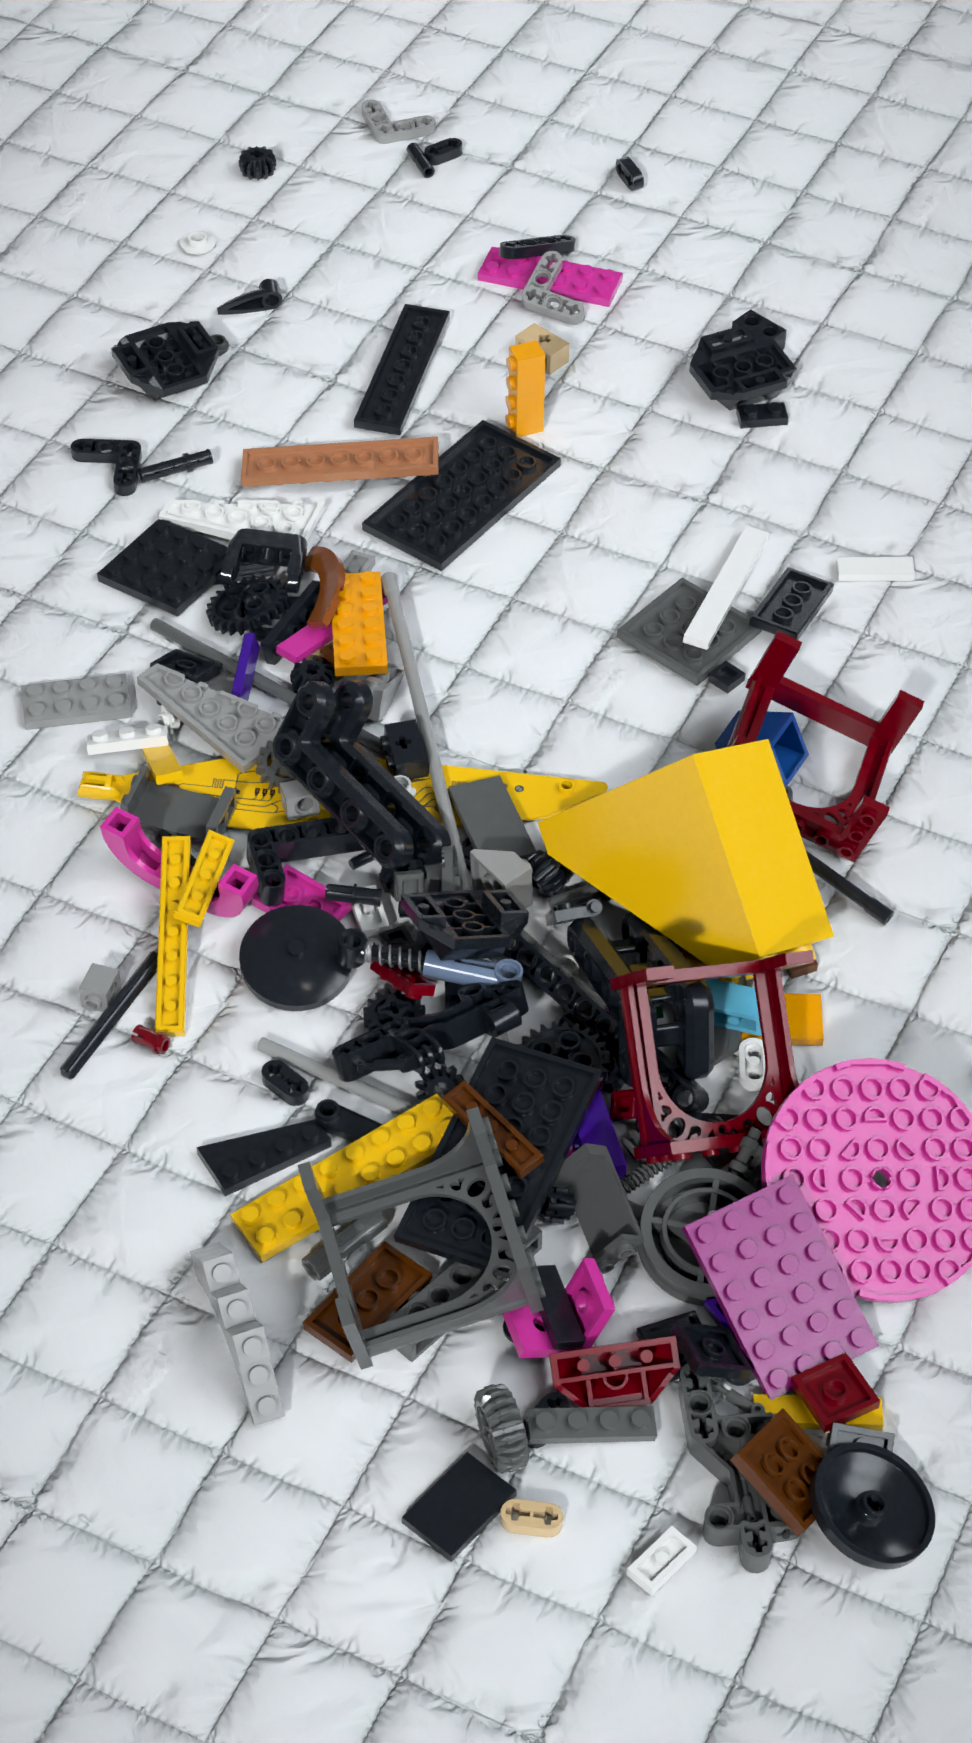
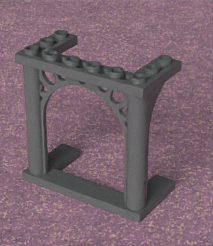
[297,1107,546,1370]

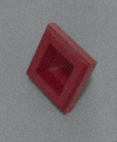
[610,1089,637,1121]

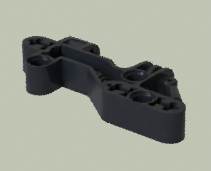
[332,980,529,1082]

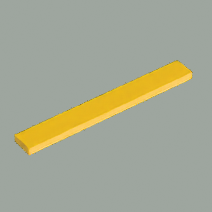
[155,836,191,1037]

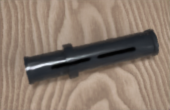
[138,449,213,483]

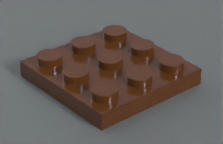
[730,1408,825,1537]

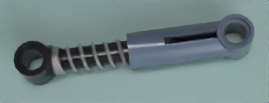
[337,928,523,989]

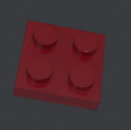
[790,1352,880,1433]

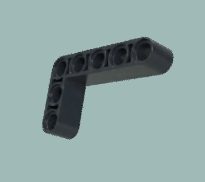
[246,817,365,906]

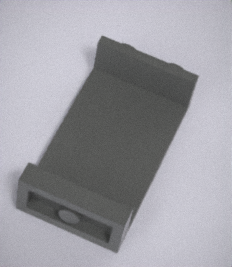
[120,765,237,843]
[552,1143,645,1274]

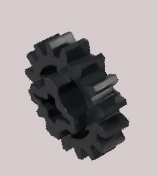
[363,988,426,1031]

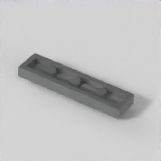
[525,1406,657,1444]

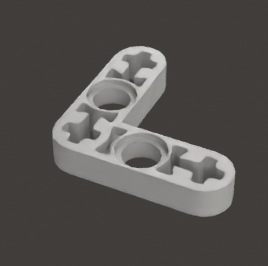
[362,100,436,144]
[521,251,585,325]

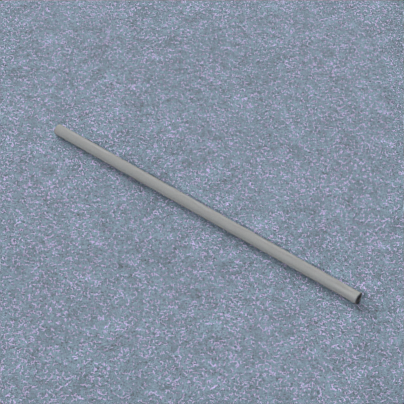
[257,1037,644,1221]

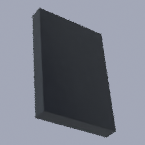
[402,1452,517,1562]

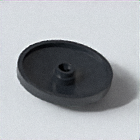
[239,905,353,1011]
[809,1442,935,1570]

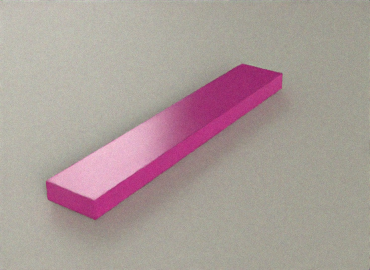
[276,581,388,664]

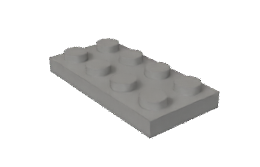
[21,673,132,730]

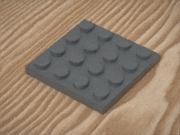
[617,577,762,686]

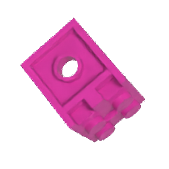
[503,1258,615,1358]

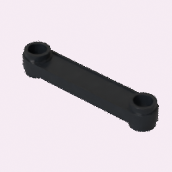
[315,1099,383,1143]

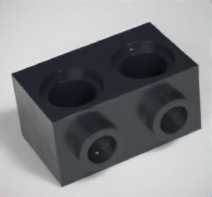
[732,309,786,350]

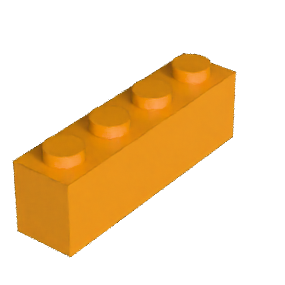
[505,340,545,437]

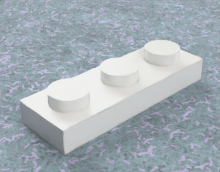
[86,723,169,755]

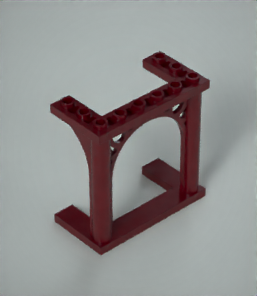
[727,631,925,862]
[610,950,814,1164]

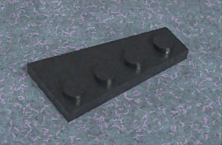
[197,1119,332,1197]

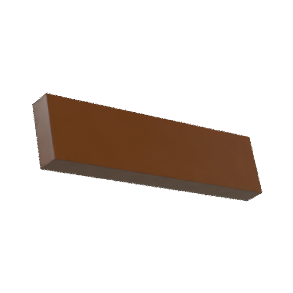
[441,1080,545,1179]

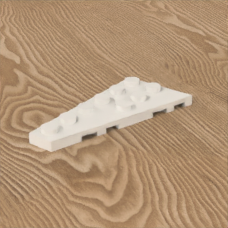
[159,500,326,541]

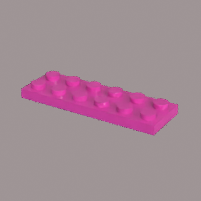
[478,247,623,307]

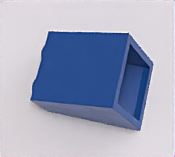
[714,710,809,785]

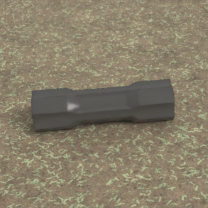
[302,1211,388,1281]

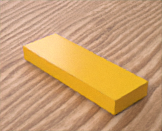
[141,745,184,785]

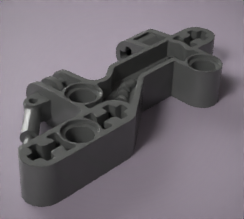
[678,1363,800,1574]

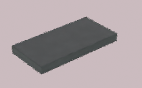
[448,775,536,859]

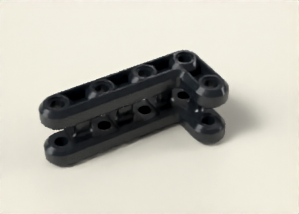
[273,680,451,869]
[567,912,714,1088]

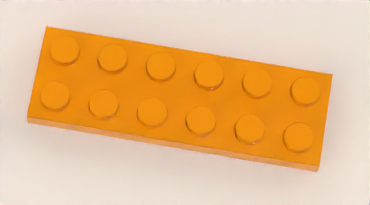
[332,571,388,676]

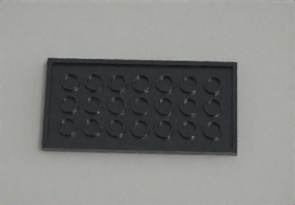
[362,420,561,571]
[394,1037,604,1279]

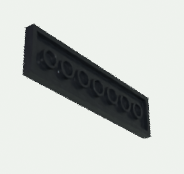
[354,304,450,436]

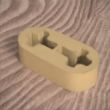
[500,1499,563,1538]

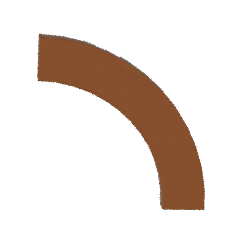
[305,546,345,628]

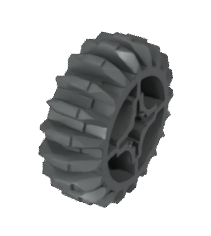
[474,1384,530,1473]

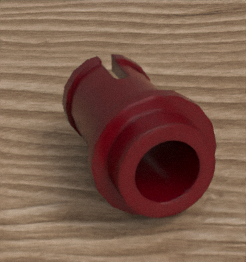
[131,1024,171,1054]

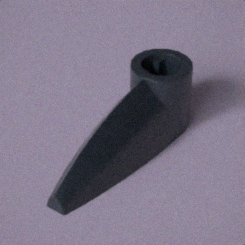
[217,279,282,315]

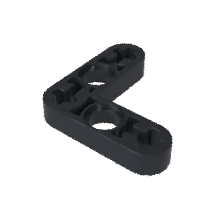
[71,439,142,496]

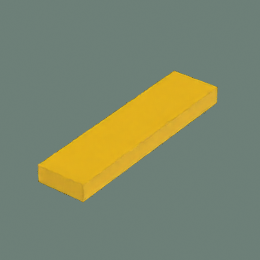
[173,830,235,928]
[752,1394,884,1431]

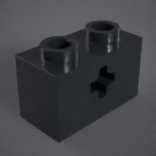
[380,719,428,780]

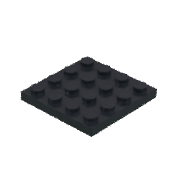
[97,519,228,617]

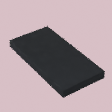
[749,567,834,640]

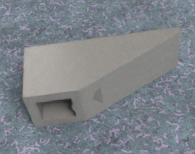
[363,663,405,721]

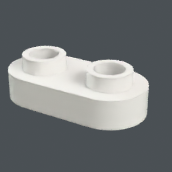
[738,1038,765,1091]

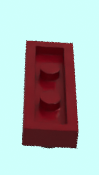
[370,961,436,1000]

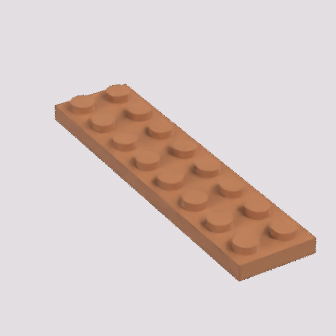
[241,437,439,487]

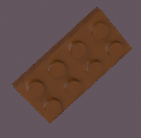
[303,1241,432,1363]

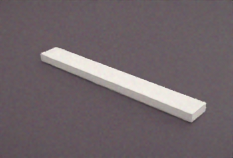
[683,526,770,650]

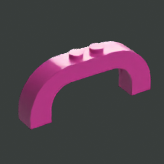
[100,807,259,918]

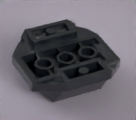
[111,321,219,401]
[689,325,797,411]
[400,889,529,961]

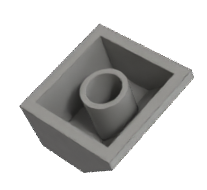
[470,849,534,908]

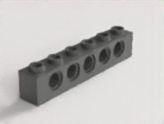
[385,1225,542,1362]

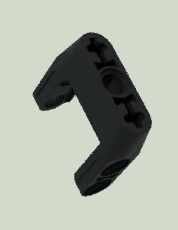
[221,528,308,594]

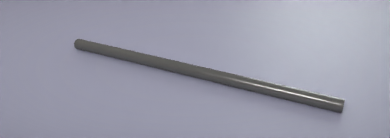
[150,618,388,756]

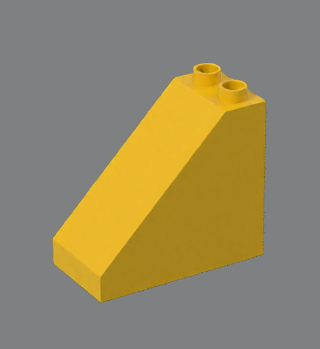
[537,739,834,980]

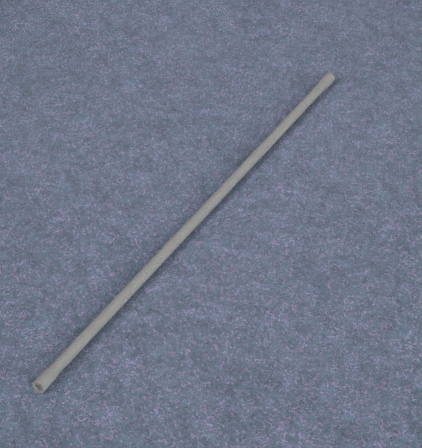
[381,572,510,1042]

